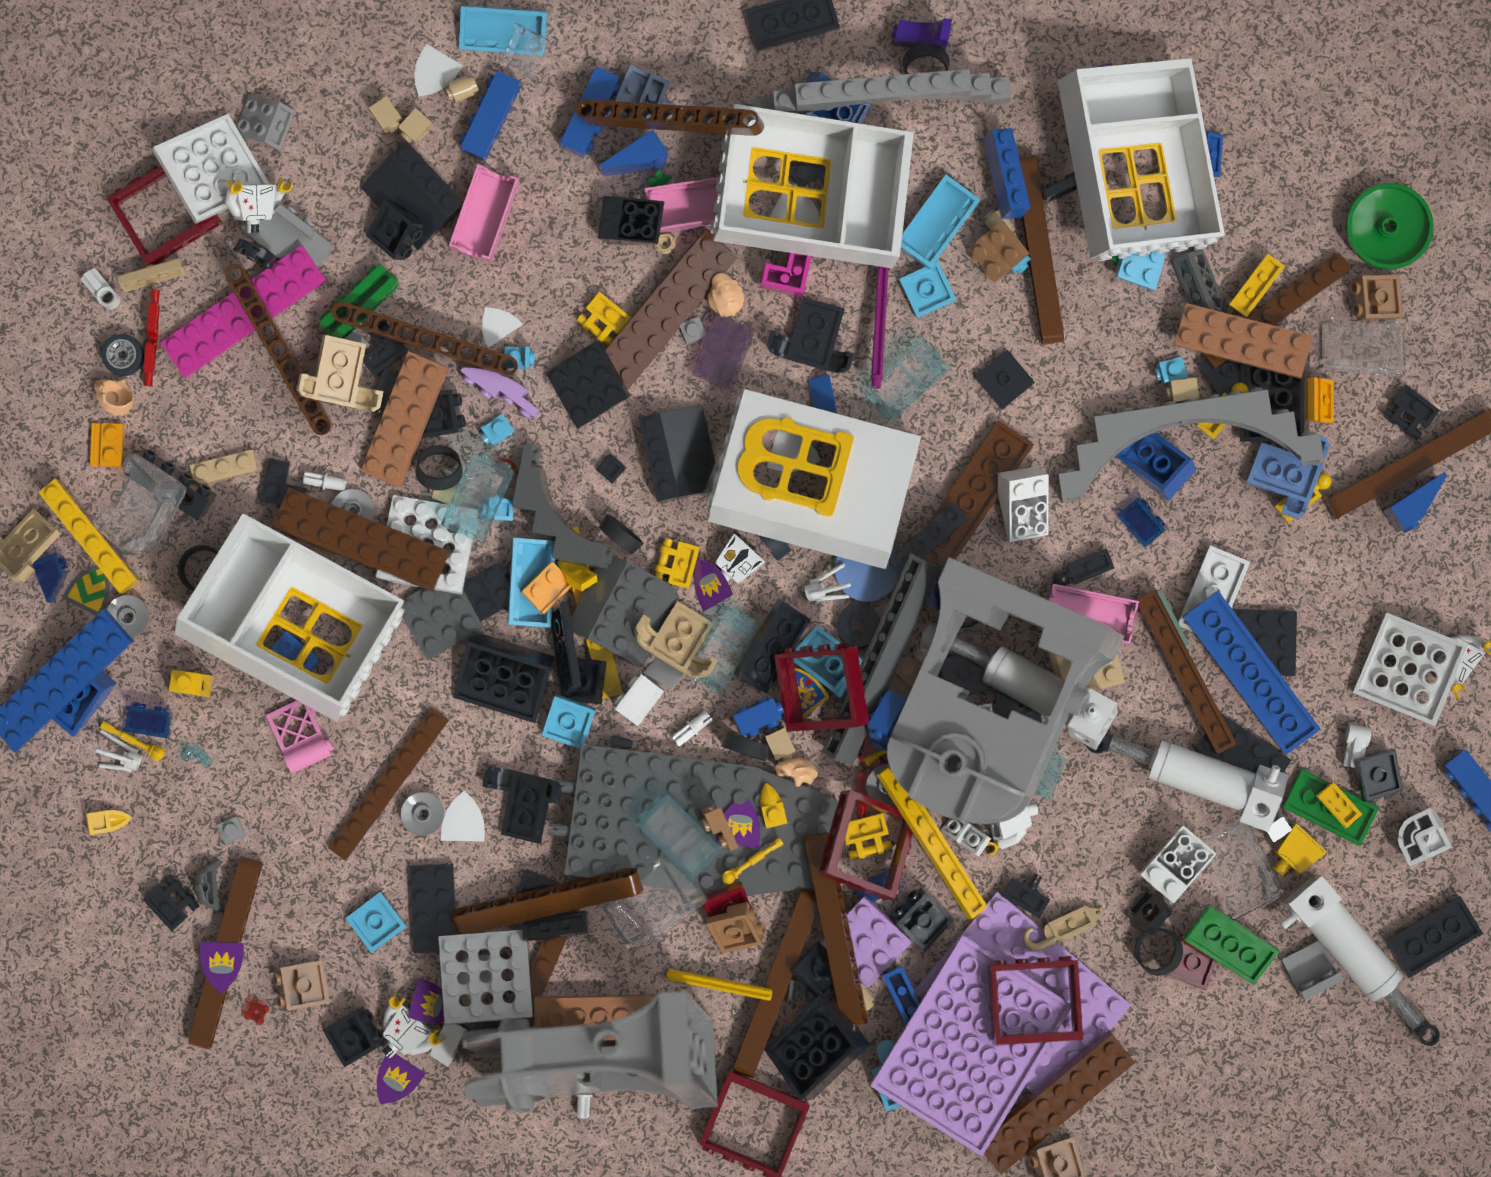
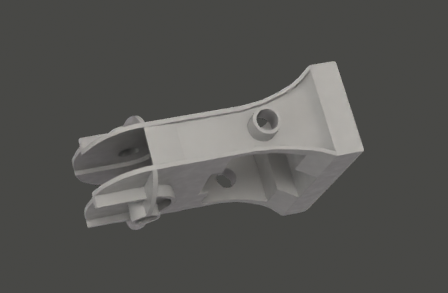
[887,558,1125,824]
[462,991,718,1113]

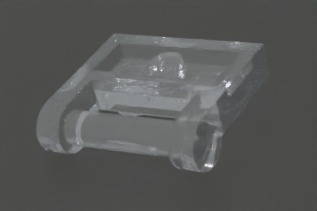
[498,23,550,80]

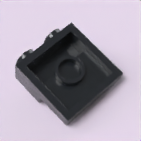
[365,200,424,260]
[421,389,466,439]
[463,563,510,622]
[891,888,954,951]
[323,1006,385,1067]

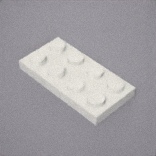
[1178,545,1250,633]

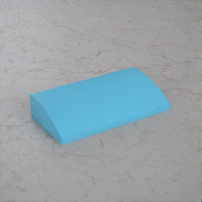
[459,5,548,55]
[900,175,980,269]
[508,538,555,628]

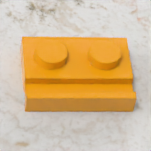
[1307,377,1334,424]
[90,423,124,467]
[521,561,572,615]

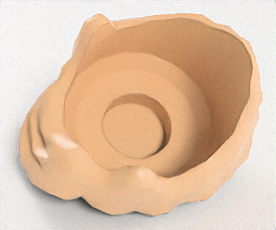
[708,273,744,317]
[94,379,135,416]
[774,757,818,787]

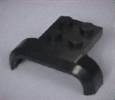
[767,297,854,374]
[482,766,562,844]

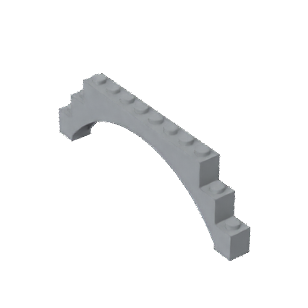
[752,69,1011,114]
[1059,388,1324,503]

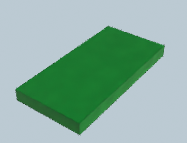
[1281,769,1379,847]
[1183,903,1280,985]

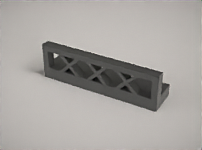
[1172,249,1229,314]

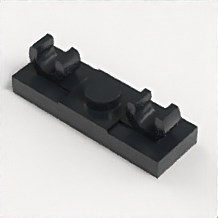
[522,911,589,942]

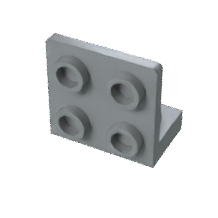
[236,95,295,151]
[1282,941,1344,1000]

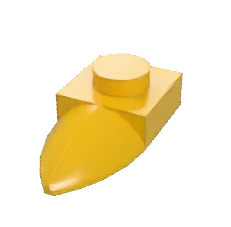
[558,561,597,592]
[760,783,787,829]
[85,810,132,835]

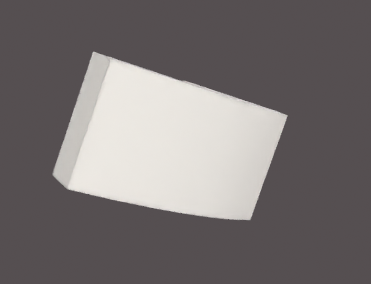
[941,818,991,857]
[430,1024,468,1067]

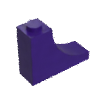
[891,18,952,50]

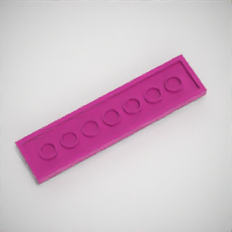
[160,245,327,379]

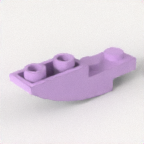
[461,367,540,419]

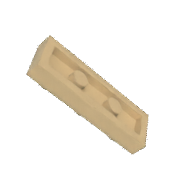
[117,258,186,293]
[190,449,259,484]

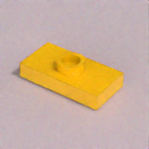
[1316,781,1362,829]

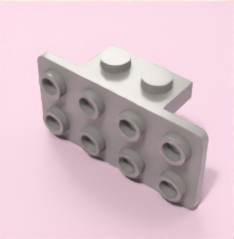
[241,204,333,267]

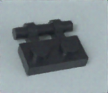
[1383,384,1440,440]
[142,874,200,932]

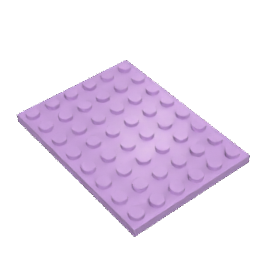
[914,892,1131,1093]
[869,935,1071,1156]

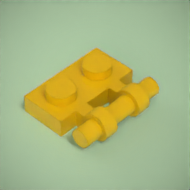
[577,292,631,346]
[654,538,700,589]
[845,813,892,860]

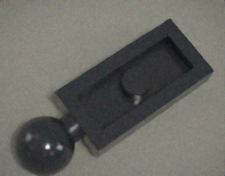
[1052,548,1115,586]

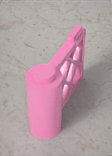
[266,701,334,774]

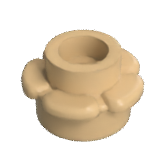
[654,233,676,254]

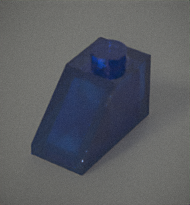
[32,553,69,603]

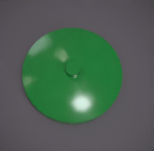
[1346,183,1434,270]

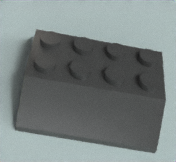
[571,556,679,667]

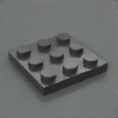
[402,588,484,661]

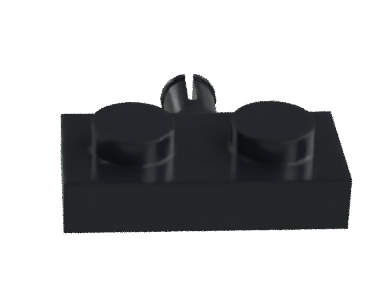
[1001,873,1050,918]

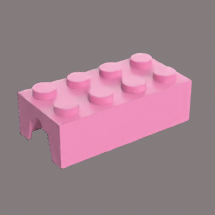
[449,164,520,263]
[645,177,719,234]
[1048,584,1139,645]

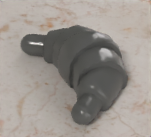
[193,859,224,913]

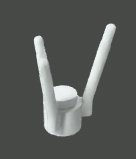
[805,563,851,602]
[95,729,142,773]

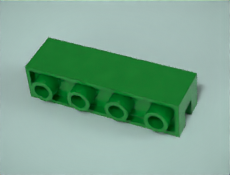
[318,264,400,339]

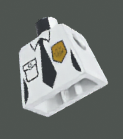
[715,534,765,585]

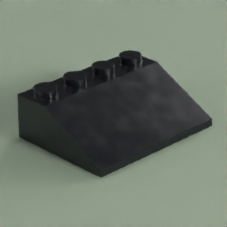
[360,141,464,251]
[1240,356,1310,443]
[639,406,717,504]
[453,631,556,723]
[764,995,870,1102]

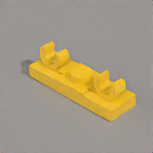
[1228,254,1285,318]

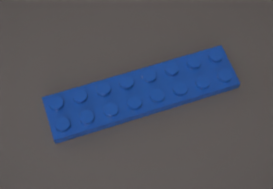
[1183,590,1321,755]
[0,609,134,753]

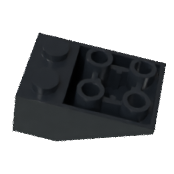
[597,196,665,245]

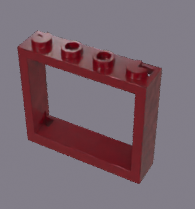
[107,166,224,266]
[774,642,869,732]
[818,790,914,900]
[987,956,1083,1045]
[699,1070,810,1177]

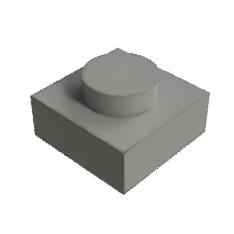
[680,316,707,345]
[217,816,246,845]

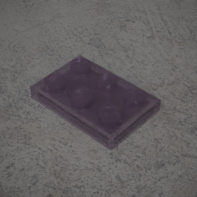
[692,314,755,391]

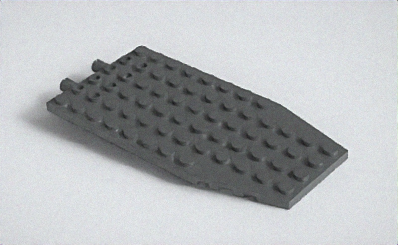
[547,744,838,896]

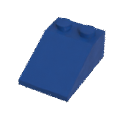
[802,71,871,124]
[599,130,668,177]
[1116,432,1197,501]
[1383,472,1447,533]
[52,672,117,737]

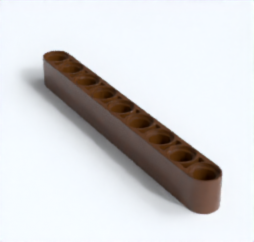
[576,99,764,136]
[1019,154,1064,345]
[225,264,333,435]
[332,302,518,377]
[1325,409,1491,519]
[805,832,868,1026]
[188,856,263,1050]
[451,868,643,935]
[733,888,818,1078]

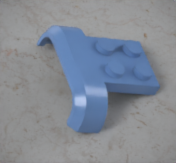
[1247,436,1330,519]

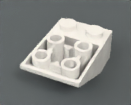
[998,466,1049,542]
[615,674,664,726]
[1139,825,1216,903]

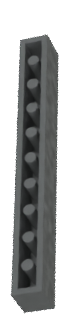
[821,554,942,765]

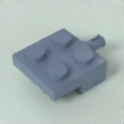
[614,65,675,119]

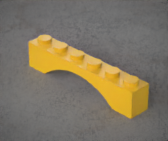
[38,479,141,594]

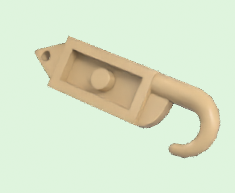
[1023,905,1103,952]

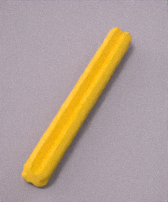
[667,969,772,1000]

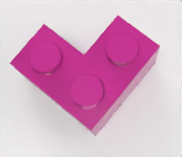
[759,252,812,297]

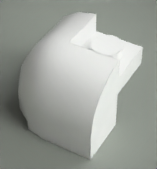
[1397,808,1453,866]

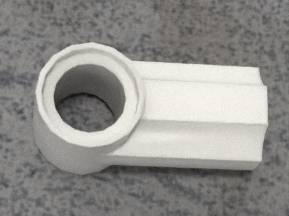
[80,268,120,310]
[1343,724,1371,768]

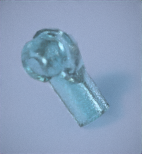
[180,746,214,768]

